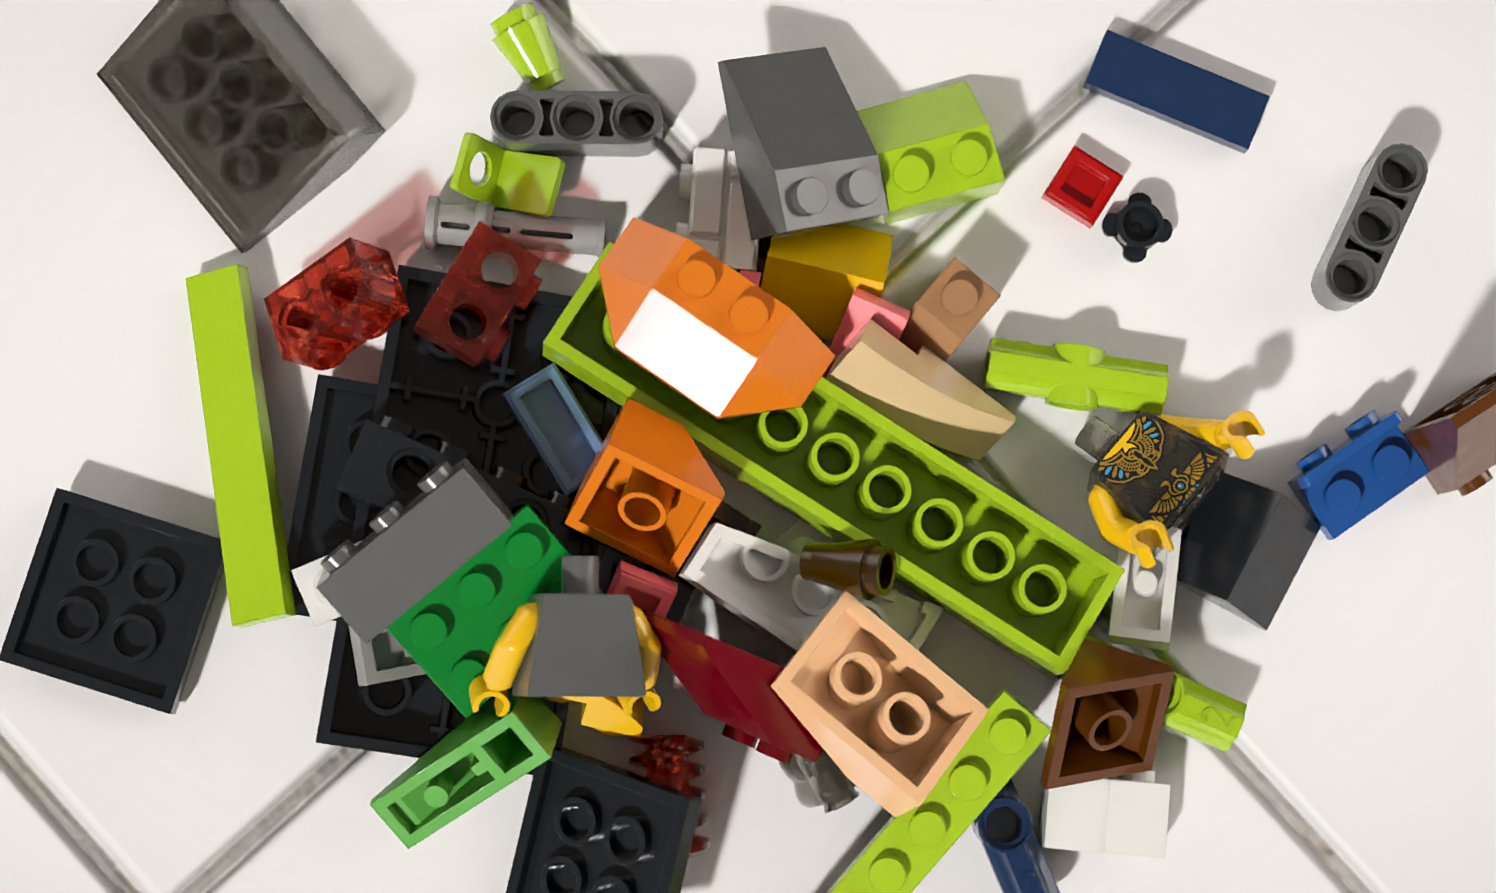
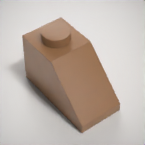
[899,257,1001,362]

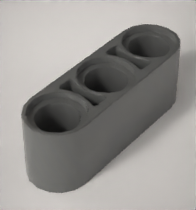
[490,90,665,157]
[1311,143,1428,311]

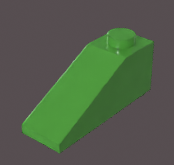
[370,686,562,849]

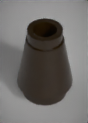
[799,538,896,600]

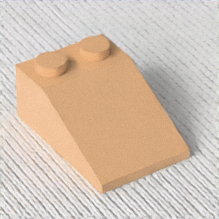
[770,591,989,818]

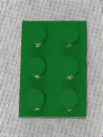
[386,503,606,718]

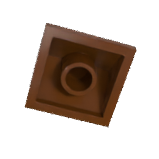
[1040,638,1175,790]

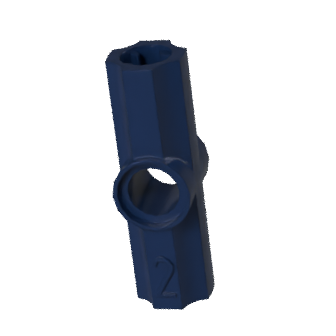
[972,779,1060,893]

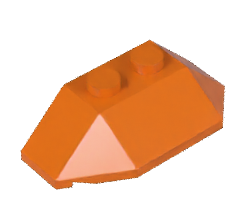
[598,217,835,419]

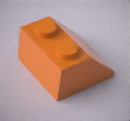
[564,398,725,577]

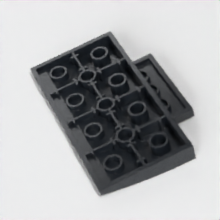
[287,265,618,775]

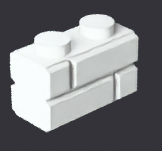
[676,147,759,273]

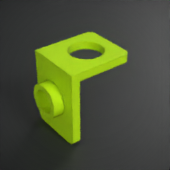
[450,132,566,217]

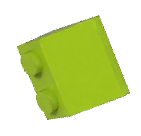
[857,81,1005,225]

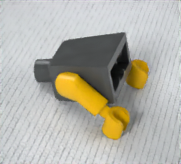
[469,556,662,717]

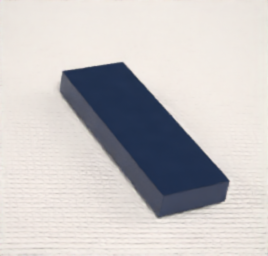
[1082,30,1270,154]

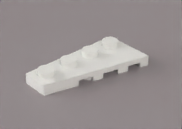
[678,522,944,655]

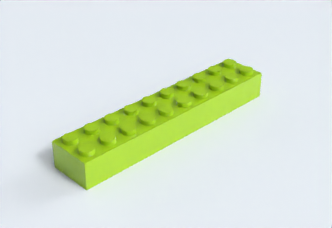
[542,242,1125,677]

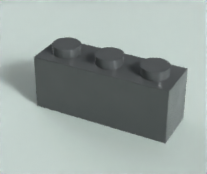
[316,457,513,644]

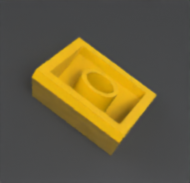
[760,224,894,342]

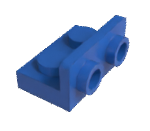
[1287,410,1430,540]

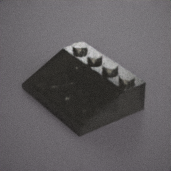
[96,0,386,253]

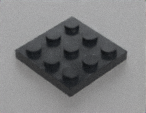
[0,487,224,714]
[506,744,703,893]

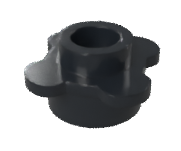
[1101,193,1173,263]

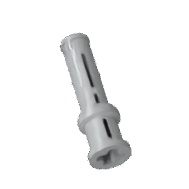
[424,196,606,257]

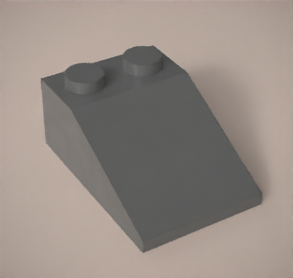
[717,47,889,241]

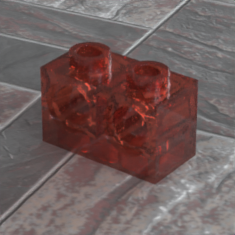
[412,221,543,368]
[264,237,410,371]

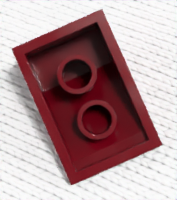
[640,608,823,765]

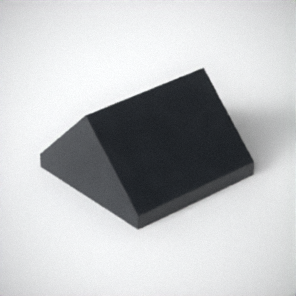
[1176,470,1321,631]

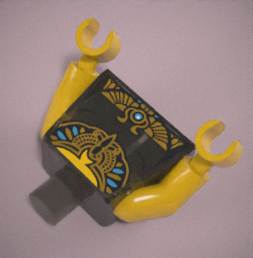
[1075,411,1266,569]

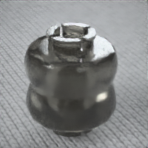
[779,749,859,813]

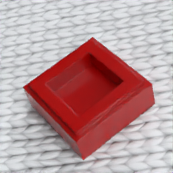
[1041,145,1124,229]

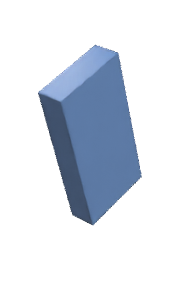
[502,362,603,496]

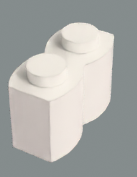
[1038,770,1170,858]

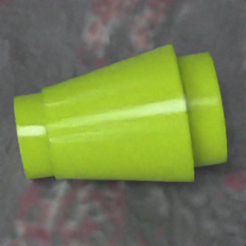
[490,3,565,91]

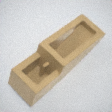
[826,319,1016,461]

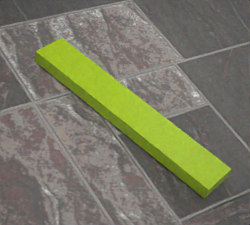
[185,264,296,628]

